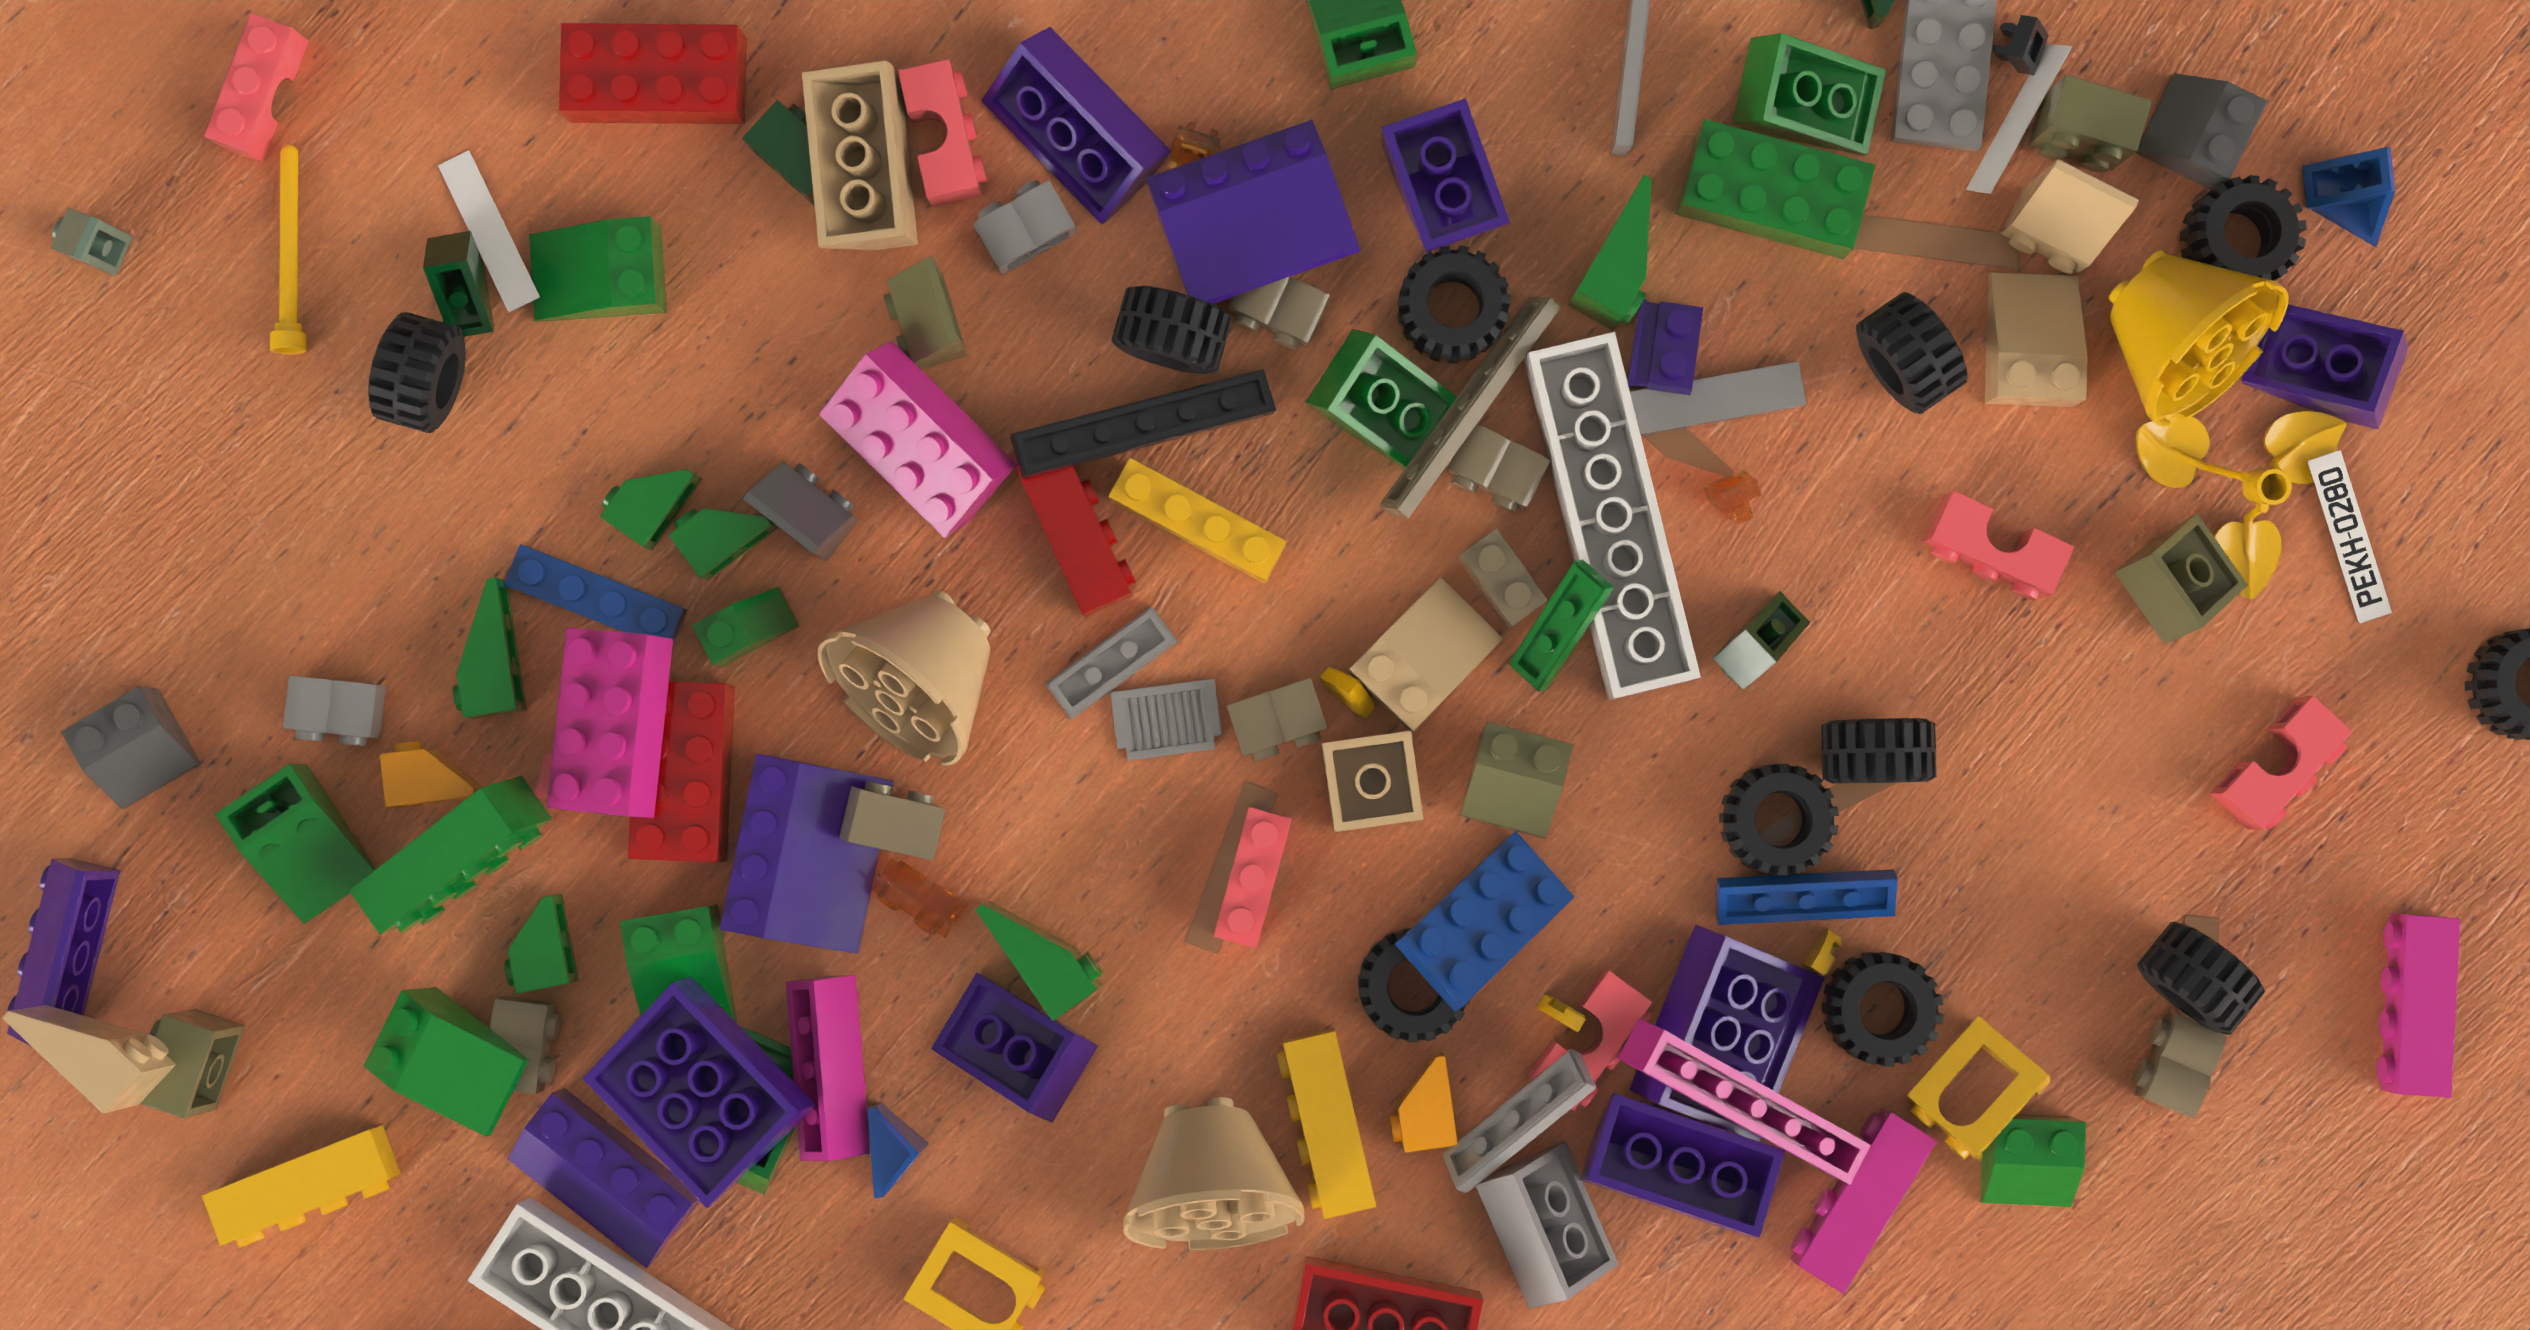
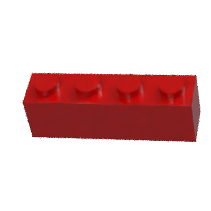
[1009,452,1136,617]

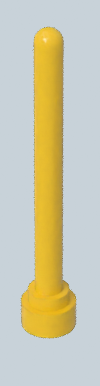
[270,144,307,354]

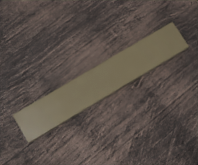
[1380,297,1561,519]

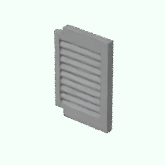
[1110,678,1222,761]

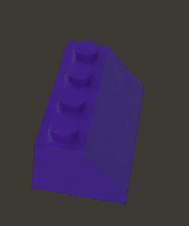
[981,27,1172,224]
[7,858,121,1047]
[508,1088,699,1269]
[1580,1093,1785,1238]

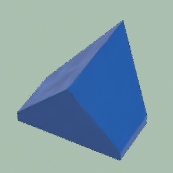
[2302,147,2395,247]
[867,1103,929,1198]

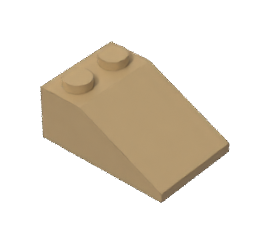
[2000,159,2139,273]
[1985,272,2087,407]
[1348,577,1503,732]
[2,1005,176,1114]

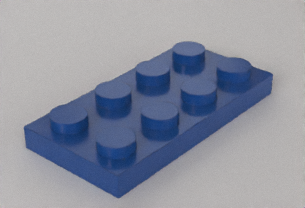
[1395,831,1574,1012]

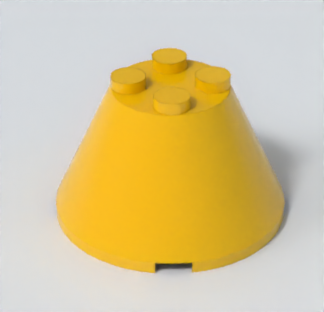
[2109,250,2289,426]

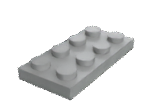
[1891,0,1997,152]

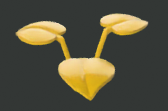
[2136,411,2346,599]

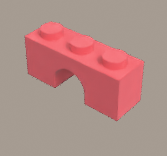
[204,13,309,162]
[898,59,987,207]
[1922,491,2075,601]
[2210,696,2353,830]
[1213,807,1292,948]
[1527,968,1652,1111]

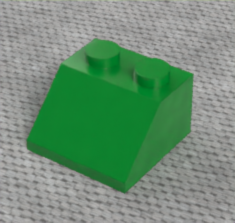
[1980,1114,2086,1207]

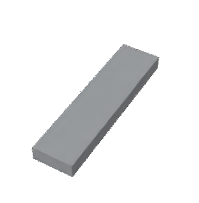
[1610,0,1650,156]
[1630,361,1807,436]
[1442,1049,1597,1193]

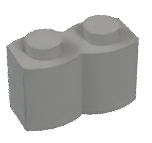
[973,180,1077,275]
[283,676,386,746]

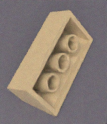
[802,60,918,250]

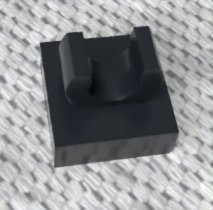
[1992,15,2049,76]

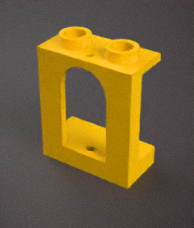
[1907,1016,2050,1162]
[903,1216,1047,1330]

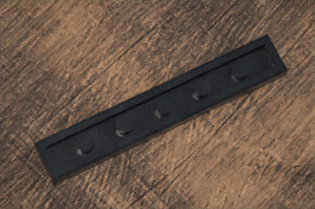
[1010,369,1276,479]

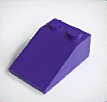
[1381,98,1510,252]
[2241,304,2408,430]
[931,973,1098,1123]

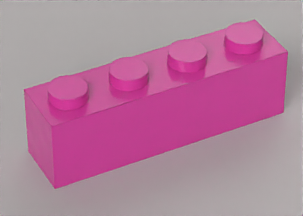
[2377,913,2460,1098]
[785,975,870,1161]
[1790,1108,1937,1294]

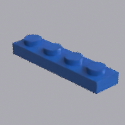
[504,544,687,642]
[1715,869,1898,925]

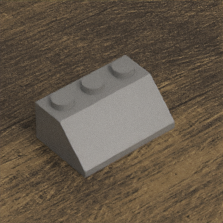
[1476,1142,1619,1309]

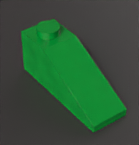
[453,577,527,719]

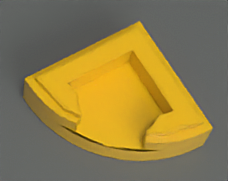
[1319,667,1375,719]
[1803,928,1841,975]
[1536,994,1586,1032]

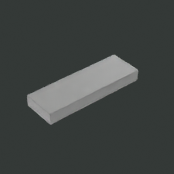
[1045,606,1178,720]

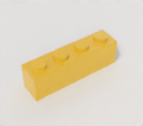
[1108,457,1286,584]
[1276,1028,1376,1219]
[201,1125,401,1248]

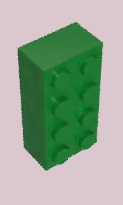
[1675,119,1876,259]
[349,776,552,935]

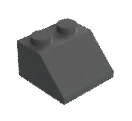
[2136,73,2268,190]
[743,462,859,561]
[61,686,201,809]

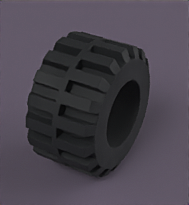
[2180,175,2307,281]
[1398,245,1510,363]
[1111,286,1232,374]
[1856,292,1968,414]
[368,312,466,433]
[2465,628,2530,740]
[1821,718,1937,783]
[1719,763,1839,875]
[2137,922,2265,1035]
[1358,928,1470,1043]
[1822,952,1944,1067]

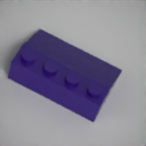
[1146,120,1360,304]
[720,754,894,954]
[1629,925,1824,1142]
[582,977,816,1208]

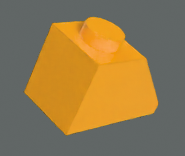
[380,741,483,807]
[1390,1052,1458,1153]

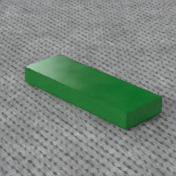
[1508,559,1614,692]

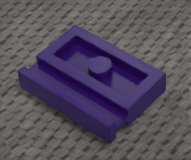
[1627,299,1704,395]

